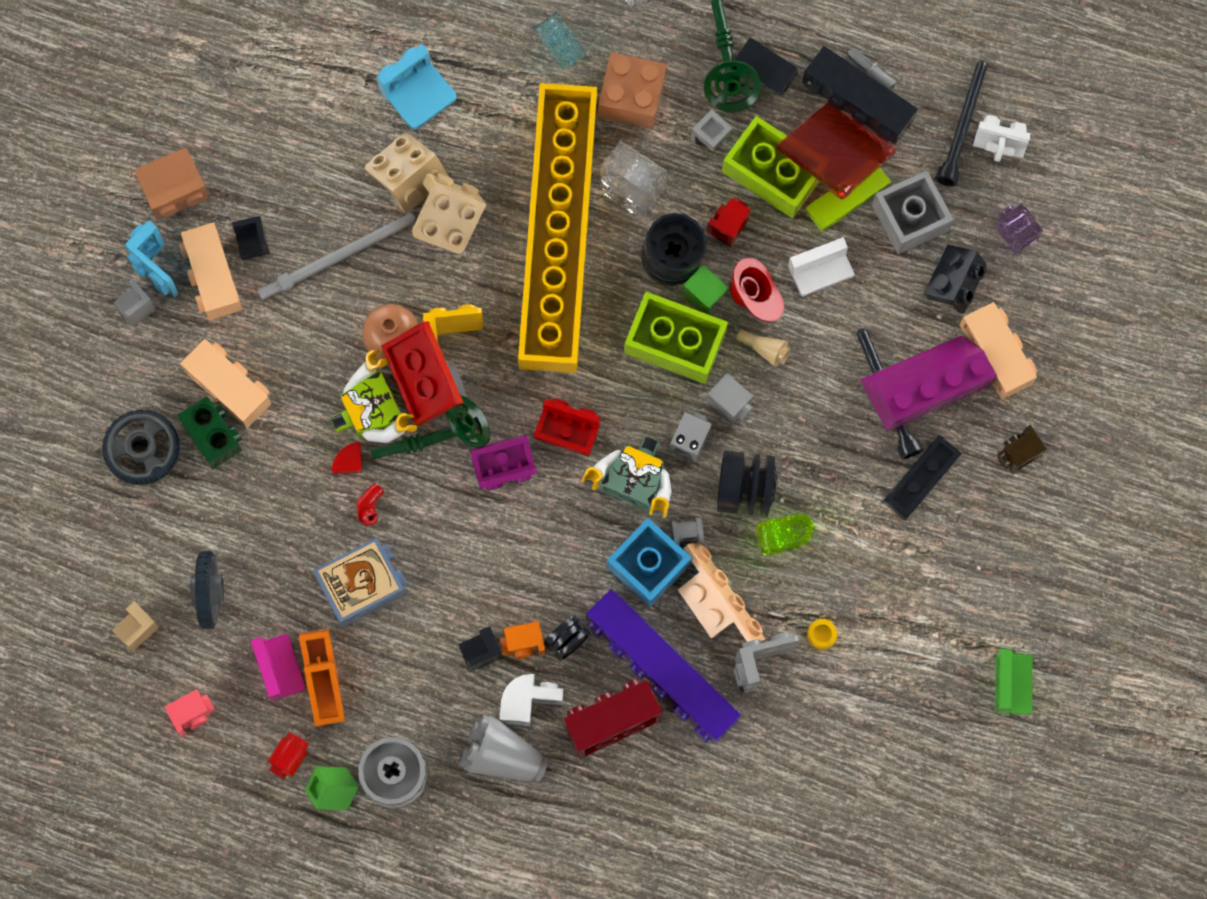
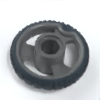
[102,409,180,485]
[190,551,224,629]

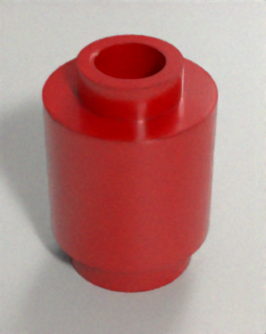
[267,732,309,780]

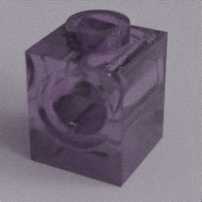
[995,203,1043,254]

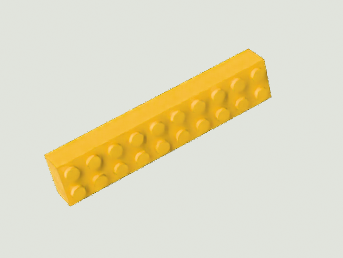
[518,83,597,373]

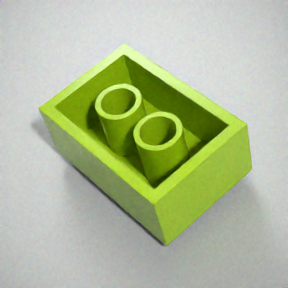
[722,116,828,219]
[624,292,728,384]

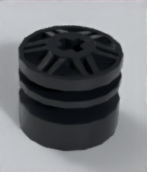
[640,213,707,286]
[717,450,777,518]

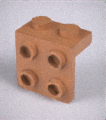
[135,149,210,221]

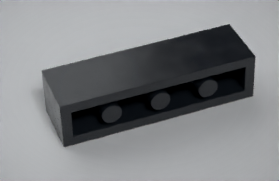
[802,46,918,145]

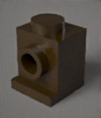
[997,425,1047,474]

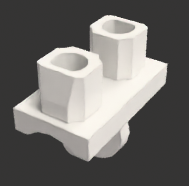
[973,115,1031,162]

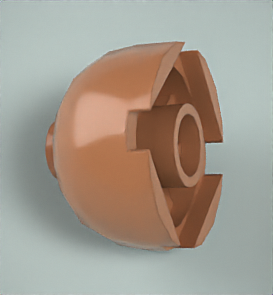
[362,304,418,360]

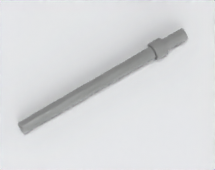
[257,212,416,301]

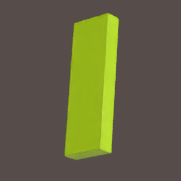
[805,160,891,233]

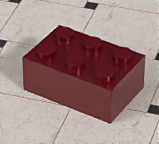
[563,679,663,760]

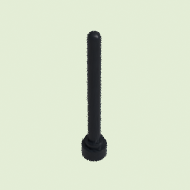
[935,60,987,187]
[857,328,923,460]

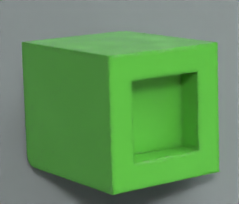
[682,265,728,315]
[305,766,359,810]

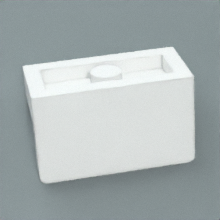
[788,237,854,297]

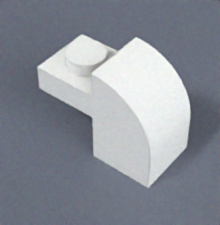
[499,674,564,727]

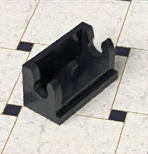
[735,37,798,96]

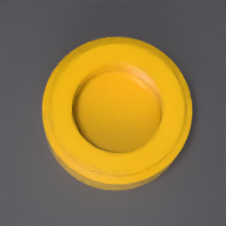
[807,619,837,650]

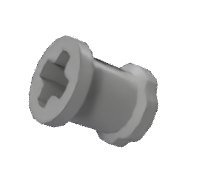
[671,517,704,545]

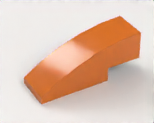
[299,628,345,727]

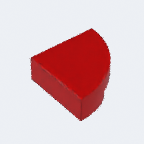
[332,442,362,474]

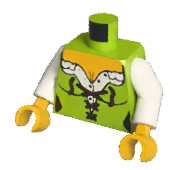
[330,350,417,443]

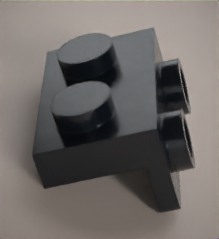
[924,244,987,314]

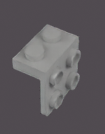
[733,632,799,694]

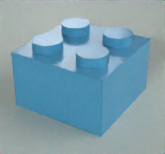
[606,518,692,607]

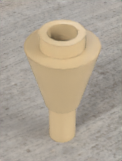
[737,329,790,367]

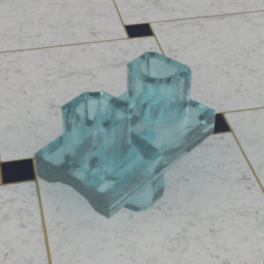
[533,11,586,70]

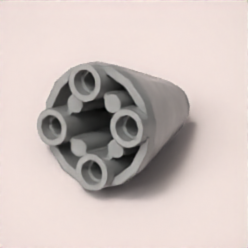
[458,715,548,782]

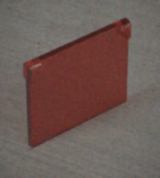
[776,102,896,199]

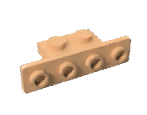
[678,542,765,642]

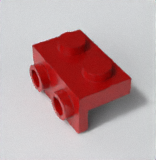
[533,398,601,457]

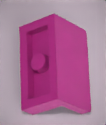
[250,634,306,702]

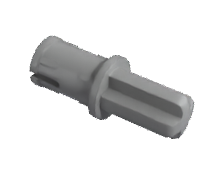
[844,48,897,90]

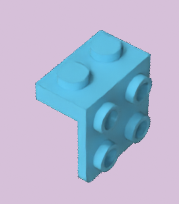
[377,44,457,130]
[124,220,179,298]

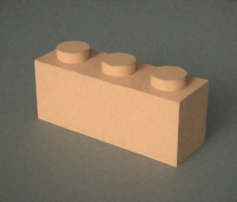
[178,222,243,320]
[959,302,1037,400]
[180,339,271,429]

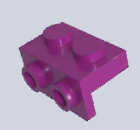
[469,434,537,491]

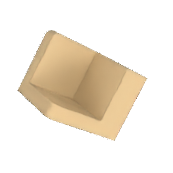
[113,601,159,652]

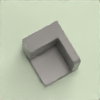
[691,109,733,151]
[113,279,156,327]

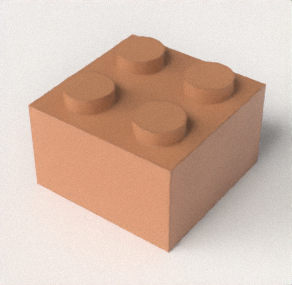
[598,52,667,129]

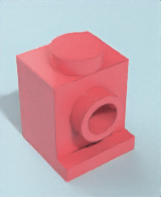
[164,689,215,737]

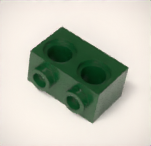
[177,396,242,470]

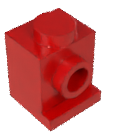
[707,197,751,247]

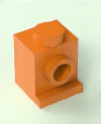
[499,621,545,659]

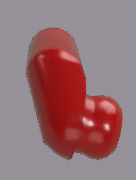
[356,482,384,526]

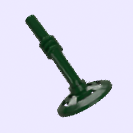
[704,0,761,112]
[370,395,491,459]

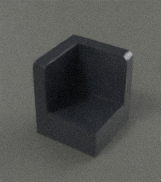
[232,216,270,260]
[459,626,503,672]

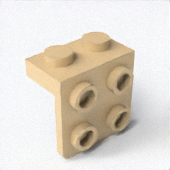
[365,133,449,214]
[412,173,487,254]

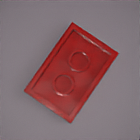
[381,321,463,426]

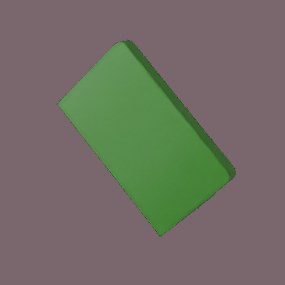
[995,649,1033,715]

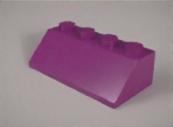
[860,335,997,432]

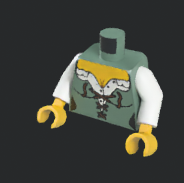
[581,437,672,518]

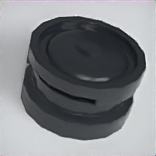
[544,615,591,661]

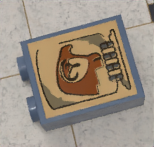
[313,538,408,628]

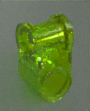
[755,513,814,555]

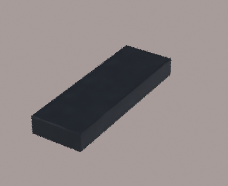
[883,435,962,521]

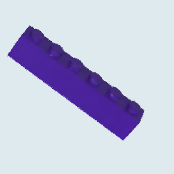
[586,589,741,745]

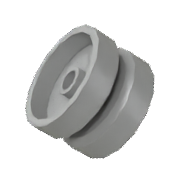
[358,737,428,809]

